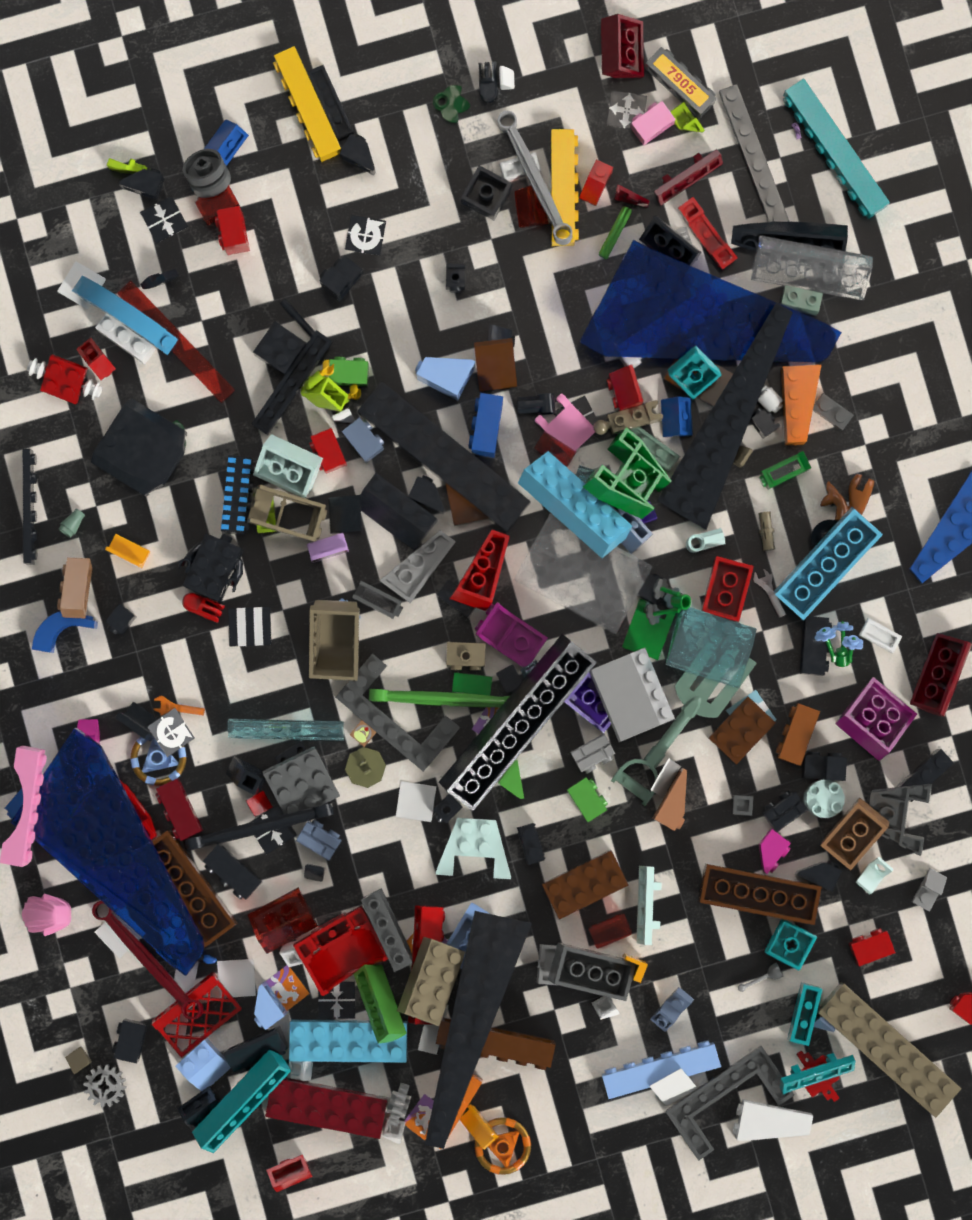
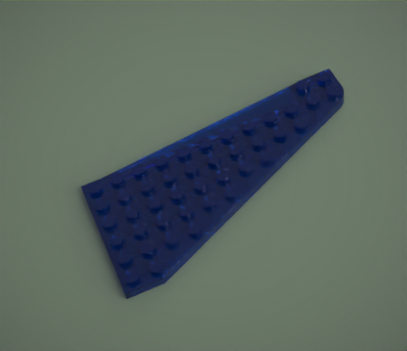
[579,240,842,363]
[11,728,204,976]

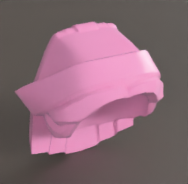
[22,894,71,936]

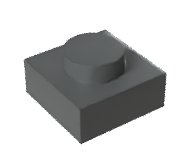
[732,795,753,816]

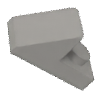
[911,868,947,912]

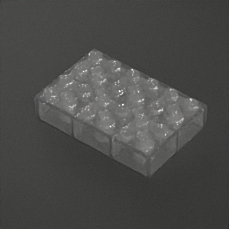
[514,513,653,635]

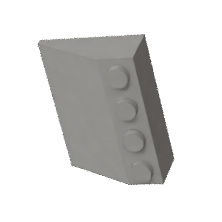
[589,648,675,742]

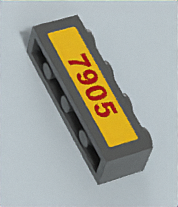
[645,47,716,119]

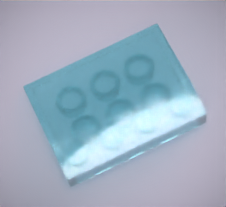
[665,607,757,688]

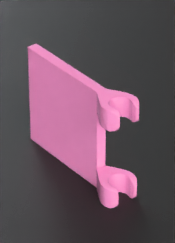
[534,394,595,457]

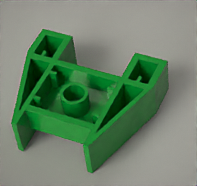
[583,427,672,519]

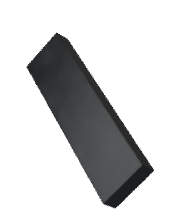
[307,65,354,141]

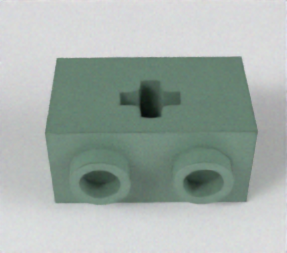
[780,285,823,316]

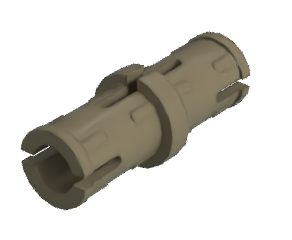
[758,511,775,551]

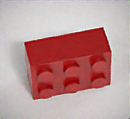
[700,556,754,623]

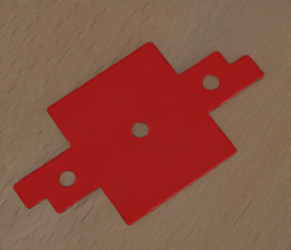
[796,1051,840,1102]

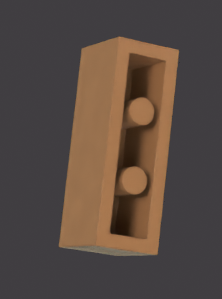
[57,557,92,619]

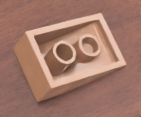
[652,768,687,831]

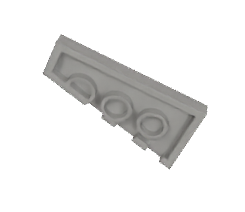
[379,530,456,603]

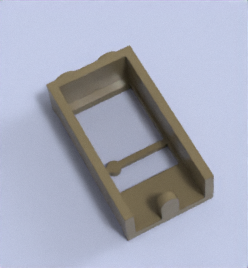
[247,485,327,542]

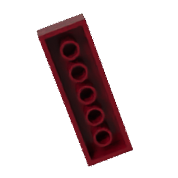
[265,1077,388,1139]

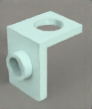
[856,857,893,894]

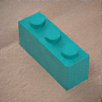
[787,982,823,1046]

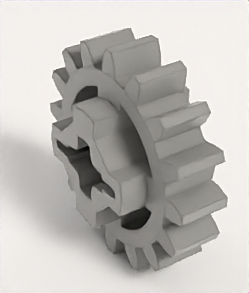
[83,1064,127,1108]
[386,1083,411,1126]

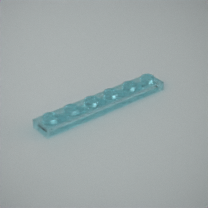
[227,719,344,741]

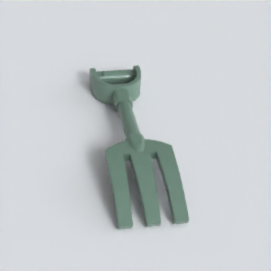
[611,632,756,806]

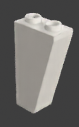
[733,1099,813,1141]

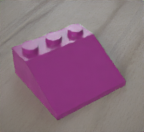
[835,677,917,761]

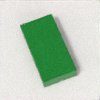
[452,673,492,695]

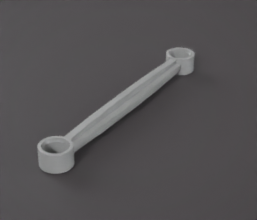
[498,111,573,245]

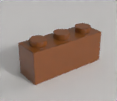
[775,703,820,766]

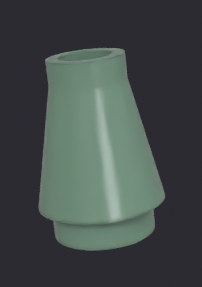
[58,509,85,538]

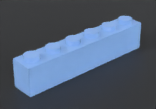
[602,1040,721,1099]

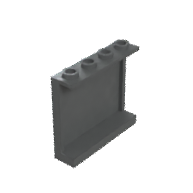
[361,888,412,972]

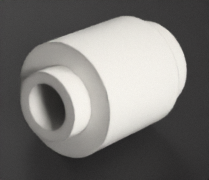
[758,385,784,413]

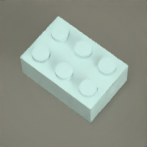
[253,434,323,498]

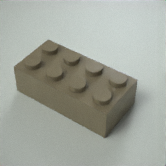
[397,937,466,1026]

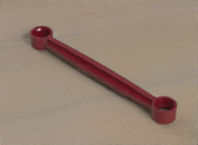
[92,901,203,1019]

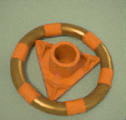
[474,1118,531,1175]

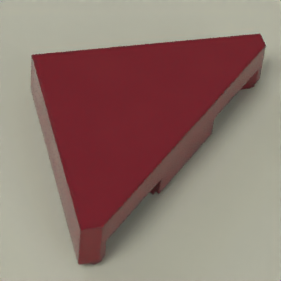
[614,184,649,208]

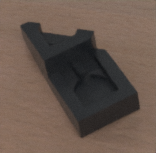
[140,269,179,289]

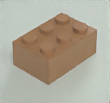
[820,797,890,870]

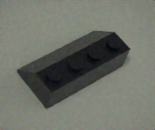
[360,473,438,551]

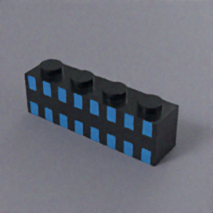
[221,455,256,535]

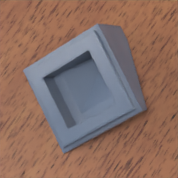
[814,1015,835,1032]

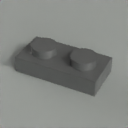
[813,393,854,431]

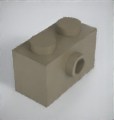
[446,642,486,671]

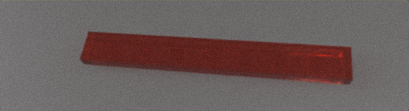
[117,280,235,403]

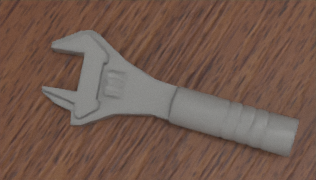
[753,569,786,618]

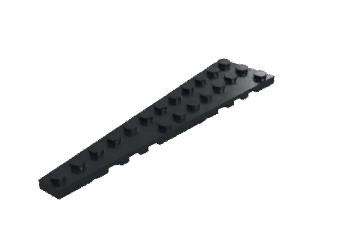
[424,911,532,1149]

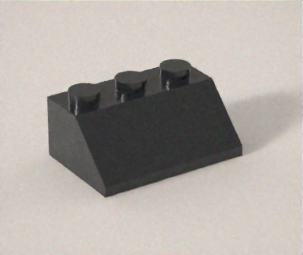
[639,216,702,275]
[223,1026,289,1074]

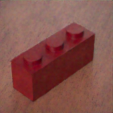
[155,778,204,841]

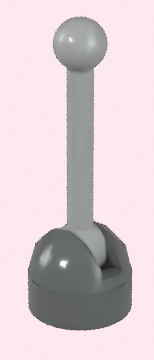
[738,962,784,992]

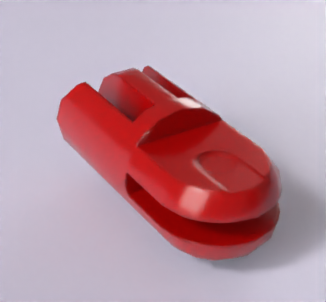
[182,593,225,623]

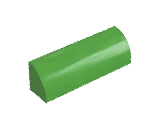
[353,965,407,1043]

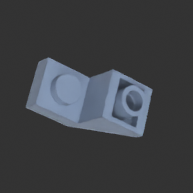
[650,987,694,1032]

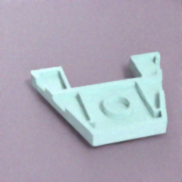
[436,818,511,879]

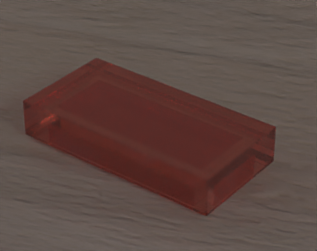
[534,431,577,467]

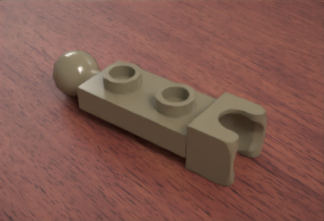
[593,400,663,435]

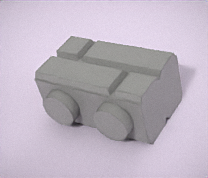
[570,734,615,774]

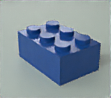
[468,393,503,458]

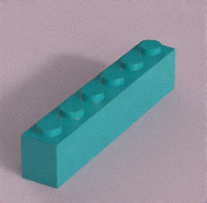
[192,1050,291,1153]

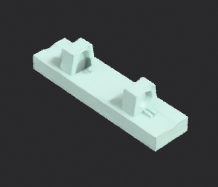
[637,866,662,945]

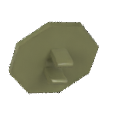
[345,747,386,788]

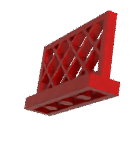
[152,971,242,1058]

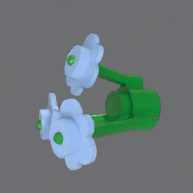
[815,621,863,667]

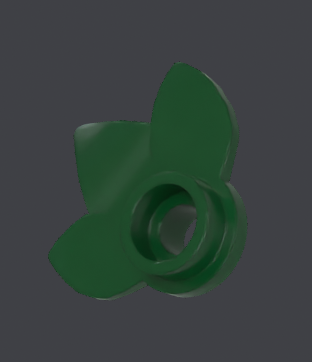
[433,85,470,123]

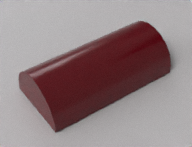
[910,633,972,717]

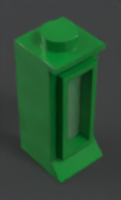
[759,451,811,490]

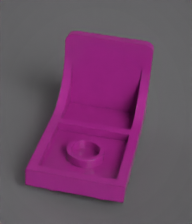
[475,602,548,670]

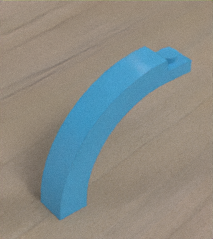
[72,275,178,355]

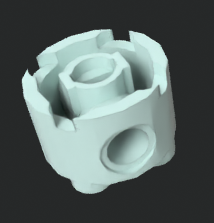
[803,779,845,818]

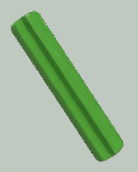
[599,206,632,259]

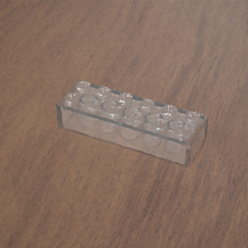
[751,236,873,301]

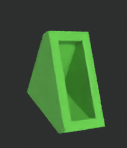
[498,760,524,799]

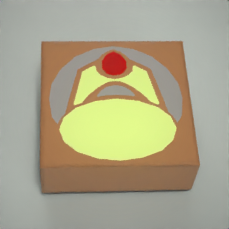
[350,720,377,747]

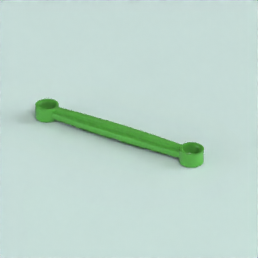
[369,689,510,708]

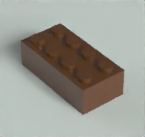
[542,850,629,920]

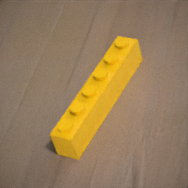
[273,46,341,162]
[551,129,579,246]

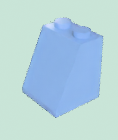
[415,357,475,401]

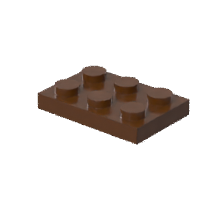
[708,696,776,765]

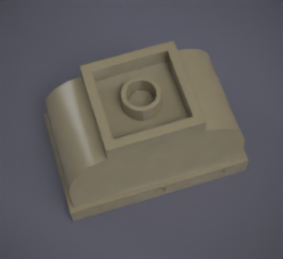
[309,600,360,681]

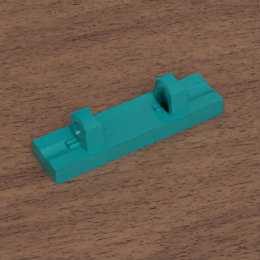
[780,1053,856,1094]

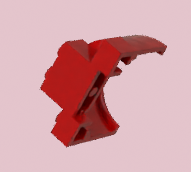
[293,905,388,996]

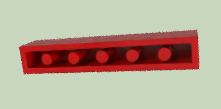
[408,905,445,1025]

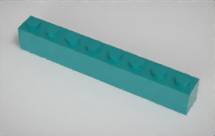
[783,78,890,219]

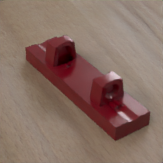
[654,149,723,206]

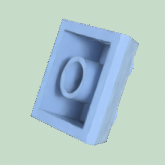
[254,981,288,1030]
[175,1038,231,1091]

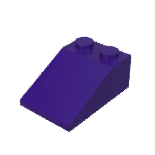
[564,672,611,733]

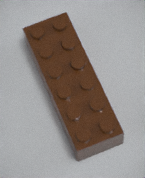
[136,830,238,948]
[698,863,822,925]
[436,1017,555,1070]

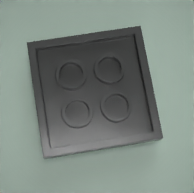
[262,746,340,814]

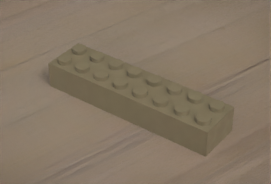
[817,982,962,1118]

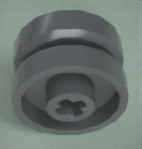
[182,149,231,198]

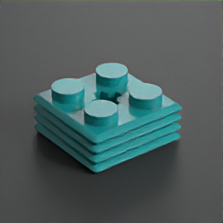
[667,346,721,399]
[765,919,817,971]

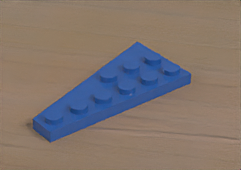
[909,471,972,584]

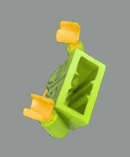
[300,360,361,412]

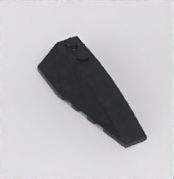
[731,221,848,270]

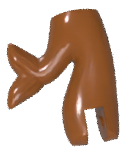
[820,474,874,521]

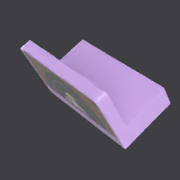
[307,533,349,563]

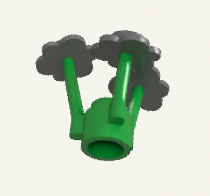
[646,578,691,625]

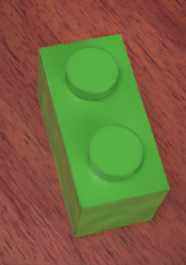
[329,357,369,387]
[567,777,608,822]

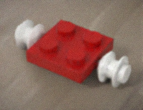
[27,354,102,404]

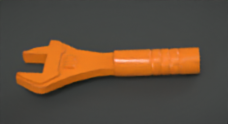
[153,696,205,716]

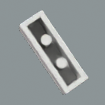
[95,313,156,365]

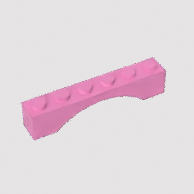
[0,746,46,867]

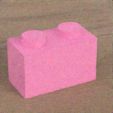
[630,101,675,146]

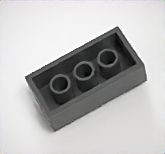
[548,942,636,1001]

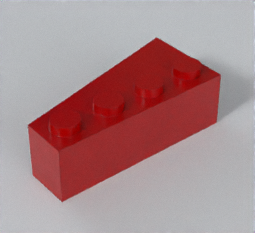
[450,530,510,611]

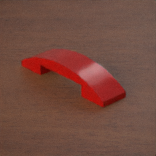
[678,197,738,270]

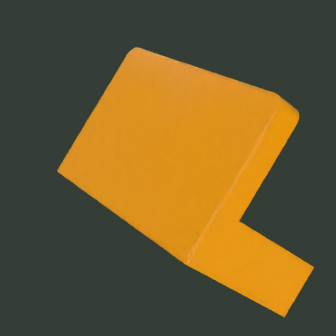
[105,534,151,568]
[623,953,648,983]
[459,1104,499,1150]

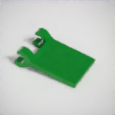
[622,598,675,660]

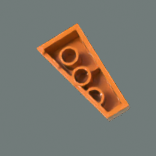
[781,365,821,446]

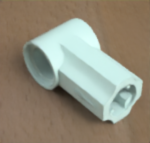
[686,528,726,553]

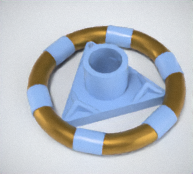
[130,737,187,786]

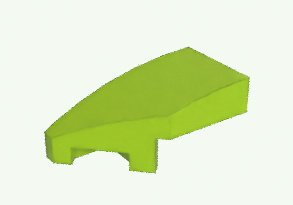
[670,102,705,133]
[107,158,147,174]

